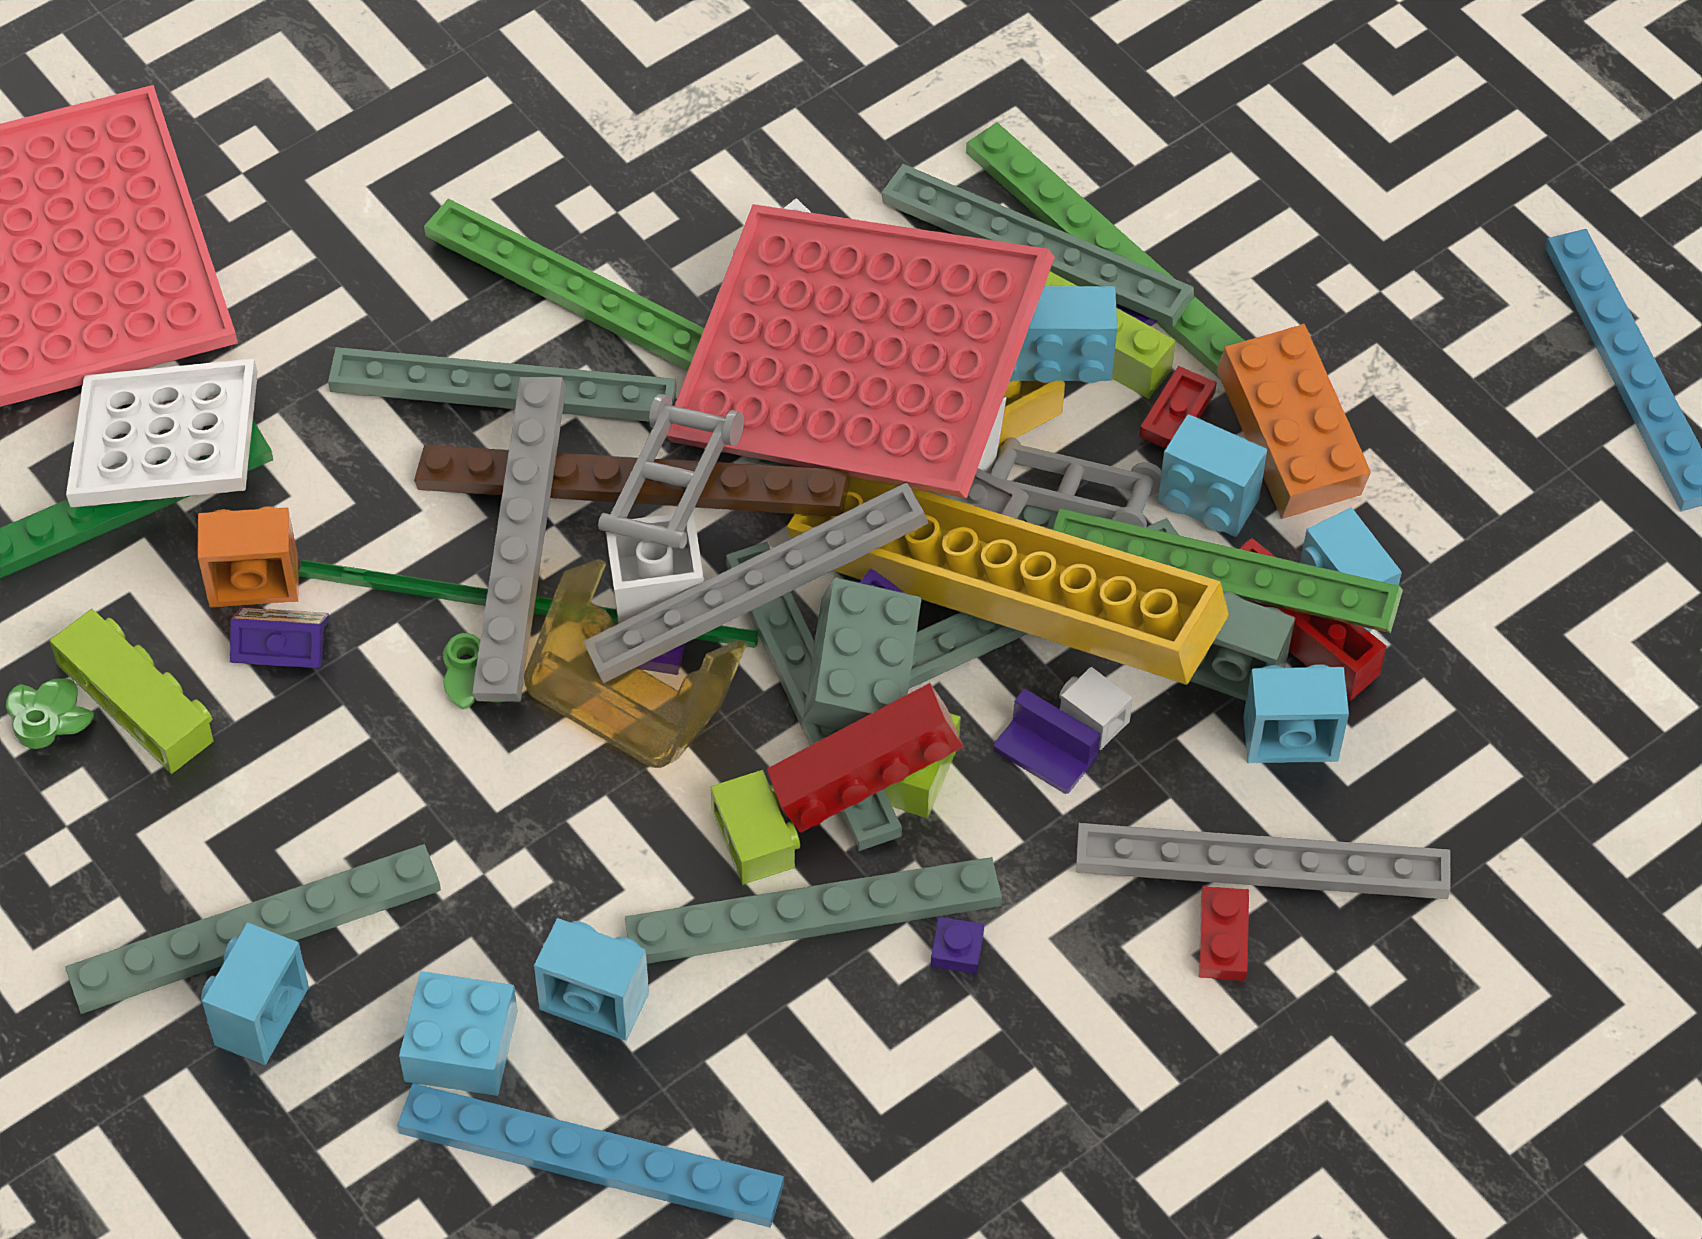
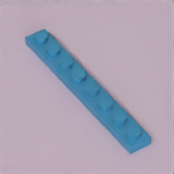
[1545,229,1702,511]
[397,1083,784,1228]

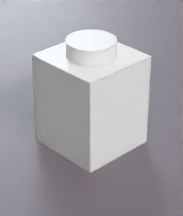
[1059,667,1133,750]

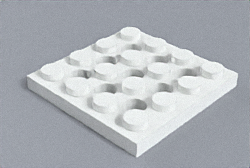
[66,359,258,507]

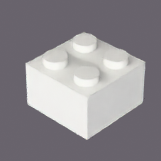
[606,512,704,623]

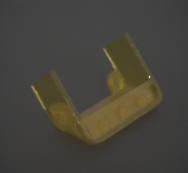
[524,559,747,768]

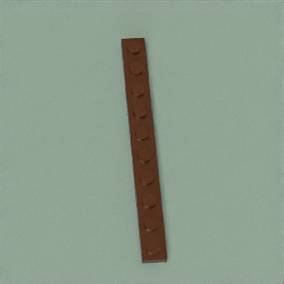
[414,445,850,516]

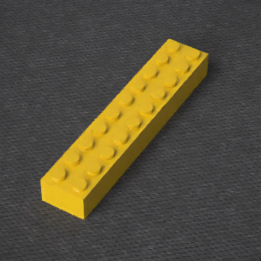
[787,476,1229,685]

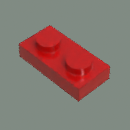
[1139,366,1217,448]
[1198,886,1249,981]

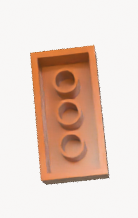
[1217,324,1371,519]

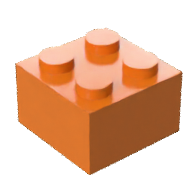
[198,506,299,607]

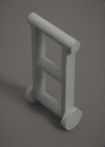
[598,394,744,549]
[990,438,1162,528]

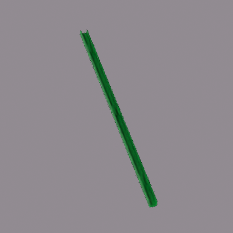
[298,560,758,648]

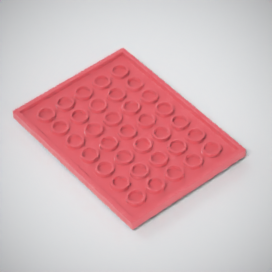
[0,85,237,407]
[666,204,1055,499]

